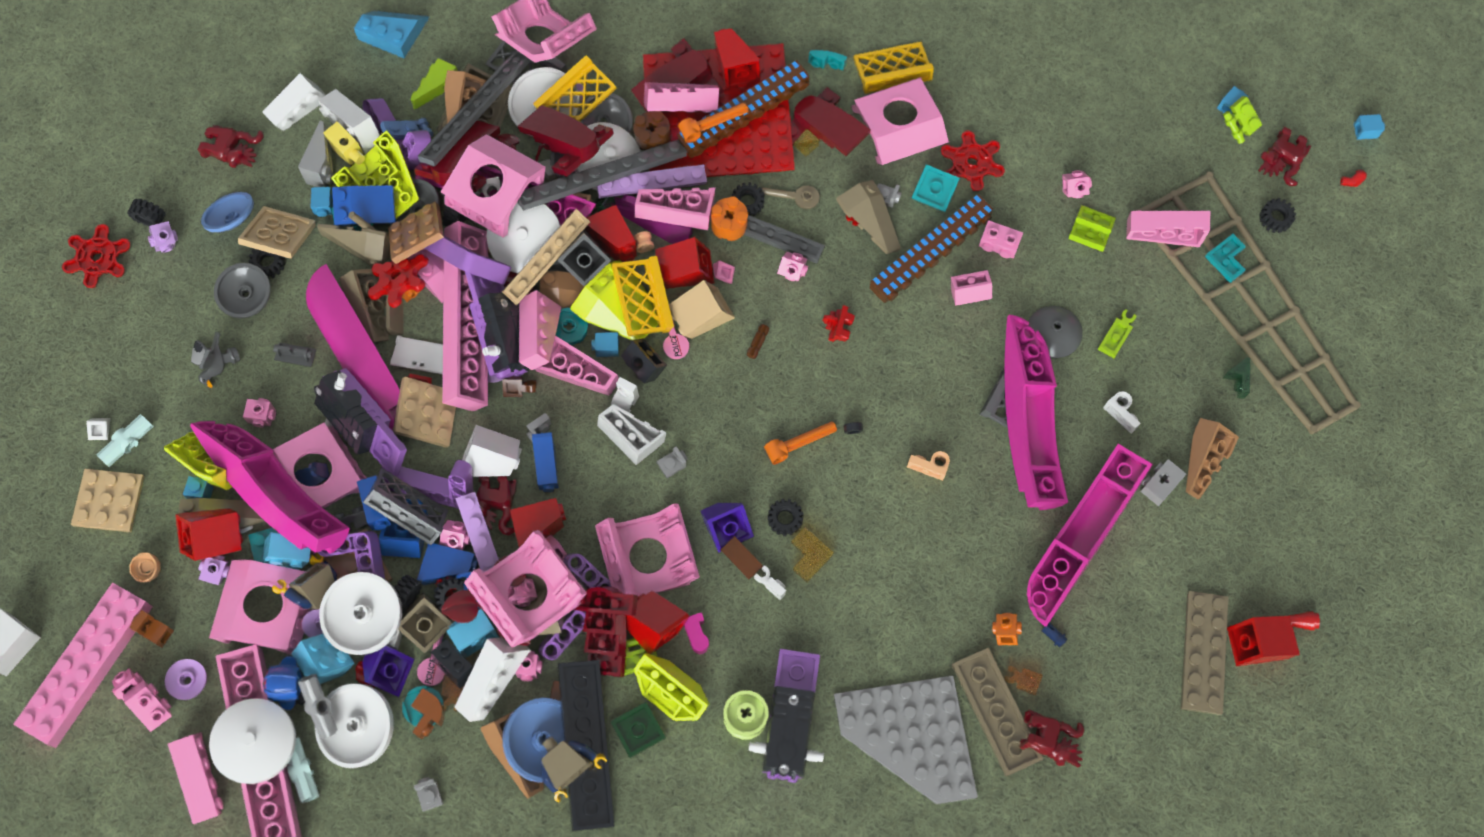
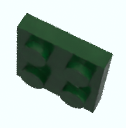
[610,702,666,758]

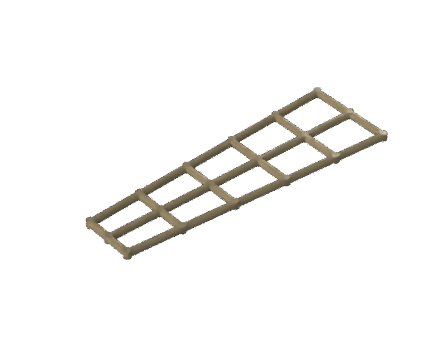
[1135,172,1361,434]

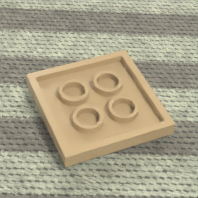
[238,206,316,259]
[393,377,456,447]
[71,469,145,532]

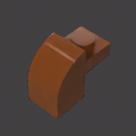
[130,610,174,648]
[411,688,445,739]

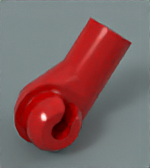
[1340,169,1367,187]
[355,661,375,688]

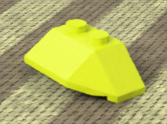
[634,653,709,721]

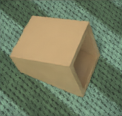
[669,280,735,339]

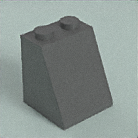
[557,229,611,287]

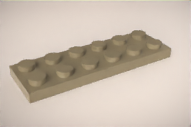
[1181,591,1228,715]
[952,648,1043,777]

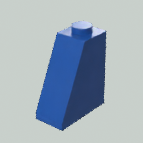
[532,432,559,492]
[357,475,391,531]
[417,543,478,585]

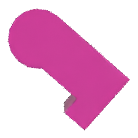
[684,612,709,654]

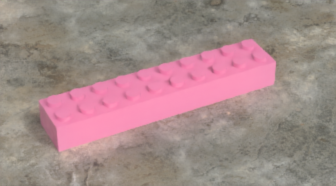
[442,221,488,411]
[216,645,302,837]

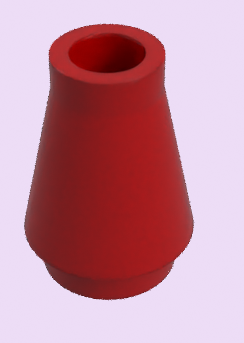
[1289,611,1320,631]

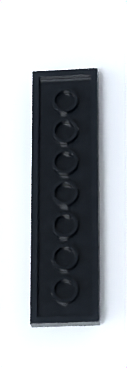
[557,660,614,832]

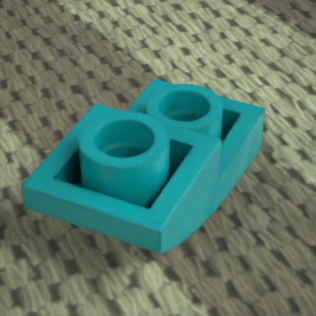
[808,50,847,71]

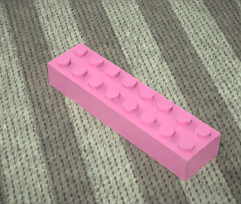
[13,582,153,748]

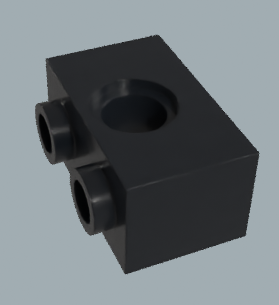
[621,338,667,384]
[431,639,473,689]

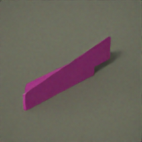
[609,195,692,244]

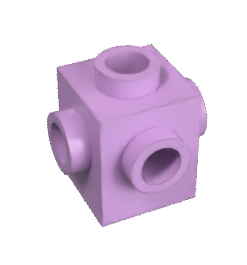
[148,221,178,253]
[199,555,230,585]

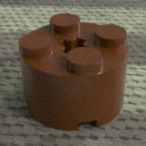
[633,111,671,151]

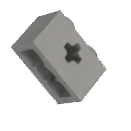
[1140,459,1186,506]

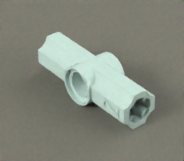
[96,414,154,467]
[287,737,319,803]

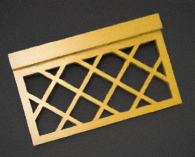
[853,42,934,94]
[533,55,617,122]
[611,256,674,337]

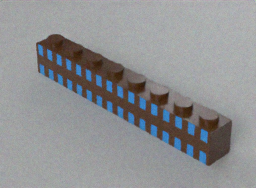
[677,60,809,158]
[869,194,993,303]

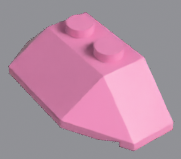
[408,249,444,303]

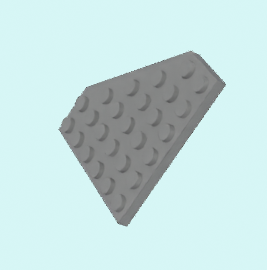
[834,676,978,805]

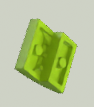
[1068,205,1116,252]

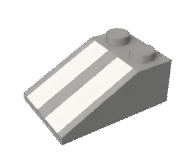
[298,121,334,187]

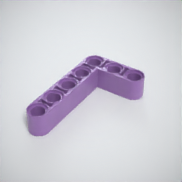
[362,98,431,171]
[424,236,512,285]
[380,460,473,509]
[318,531,385,579]
[538,553,611,660]

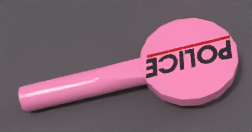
[663,310,689,359]
[417,634,446,686]

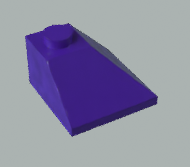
[700,503,754,552]
[362,646,415,697]

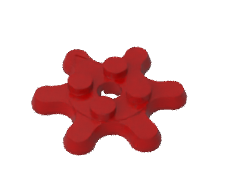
[941,131,1005,192]
[62,224,130,288]
[368,254,429,308]

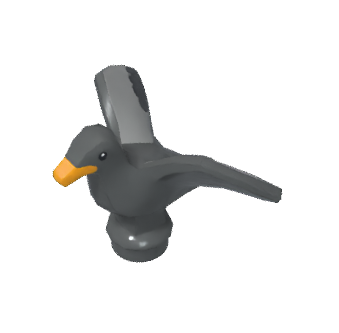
[191,332,240,388]

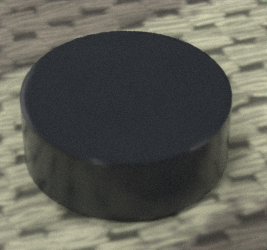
[843,422,863,434]

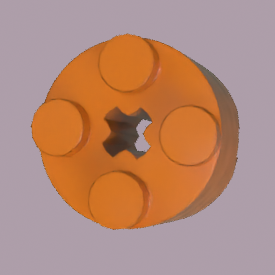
[711,197,748,241]

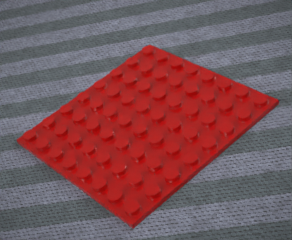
[643,43,795,177]

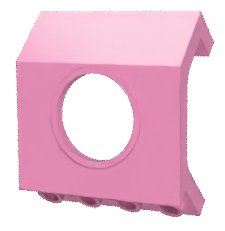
[492,0,596,62]
[852,78,949,165]
[441,134,545,237]
[273,422,367,508]
[595,504,700,597]
[464,530,587,647]
[209,560,310,655]

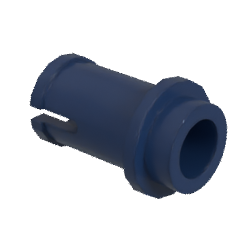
[1041,622,1068,648]

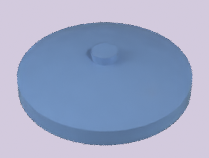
[502,698,564,782]

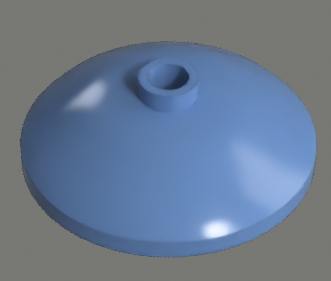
[201,192,254,232]

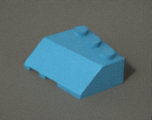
[354,11,429,58]

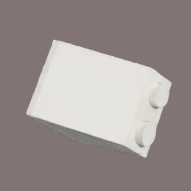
[462,425,522,477]
[0,608,41,676]

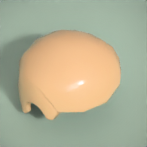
[129,552,161,583]

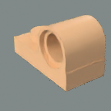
[907,451,950,481]

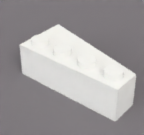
[318,89,380,154]
[454,638,530,722]

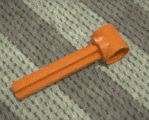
[678,103,748,143]
[764,421,837,465]

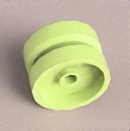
[723,690,769,740]

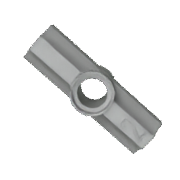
[298,674,338,739]

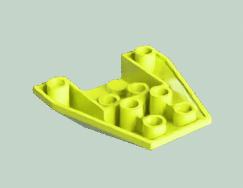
[331,130,420,219]
[570,260,658,341]
[164,432,232,490]

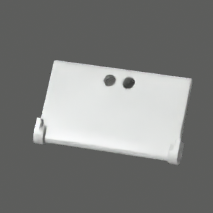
[390,335,443,374]

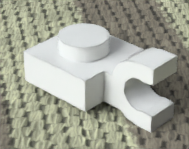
[754,565,786,600]

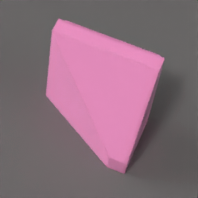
[713,261,735,284]

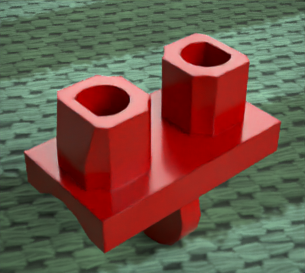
[822,305,855,342]

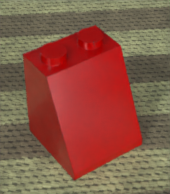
[714,28,760,87]
[584,205,637,262]
[655,237,715,289]
[510,498,566,548]
[175,508,243,561]
[625,591,690,655]
[1227,616,1300,667]

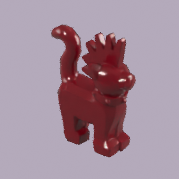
[198,125,264,168]
[1258,127,1311,186]
[476,476,517,535]
[1019,710,1085,767]

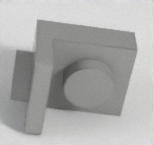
[877,183,901,208]
[526,413,551,443]
[656,447,688,478]
[414,777,444,812]

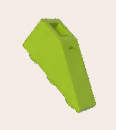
[411,58,458,109]

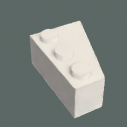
[263,73,326,131]
[597,404,666,465]

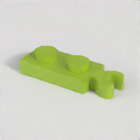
[1098,309,1136,359]

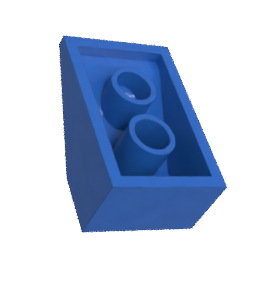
[332,185,396,227]
[379,499,428,558]

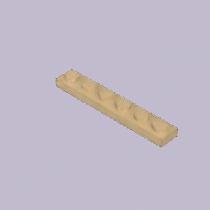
[502,209,590,305]

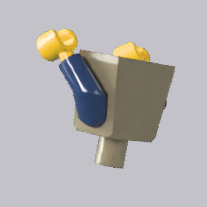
[272,552,337,610]
[541,737,607,802]

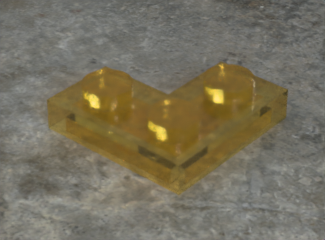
[791,527,834,583]

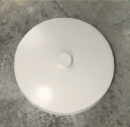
[508,67,581,137]
[574,122,641,191]
[487,202,561,274]
[319,572,402,655]
[315,684,394,768]
[209,699,296,784]

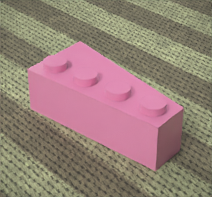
[644,82,719,113]
[635,188,715,230]
[1126,210,1210,247]
[519,290,561,370]
[535,335,619,396]
[168,732,223,824]

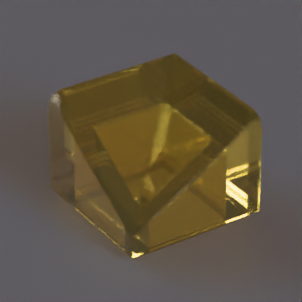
[793,129,819,157]

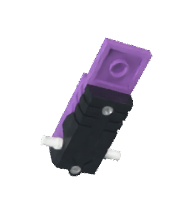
[465,272,529,379]
[314,368,407,476]
[749,649,824,783]

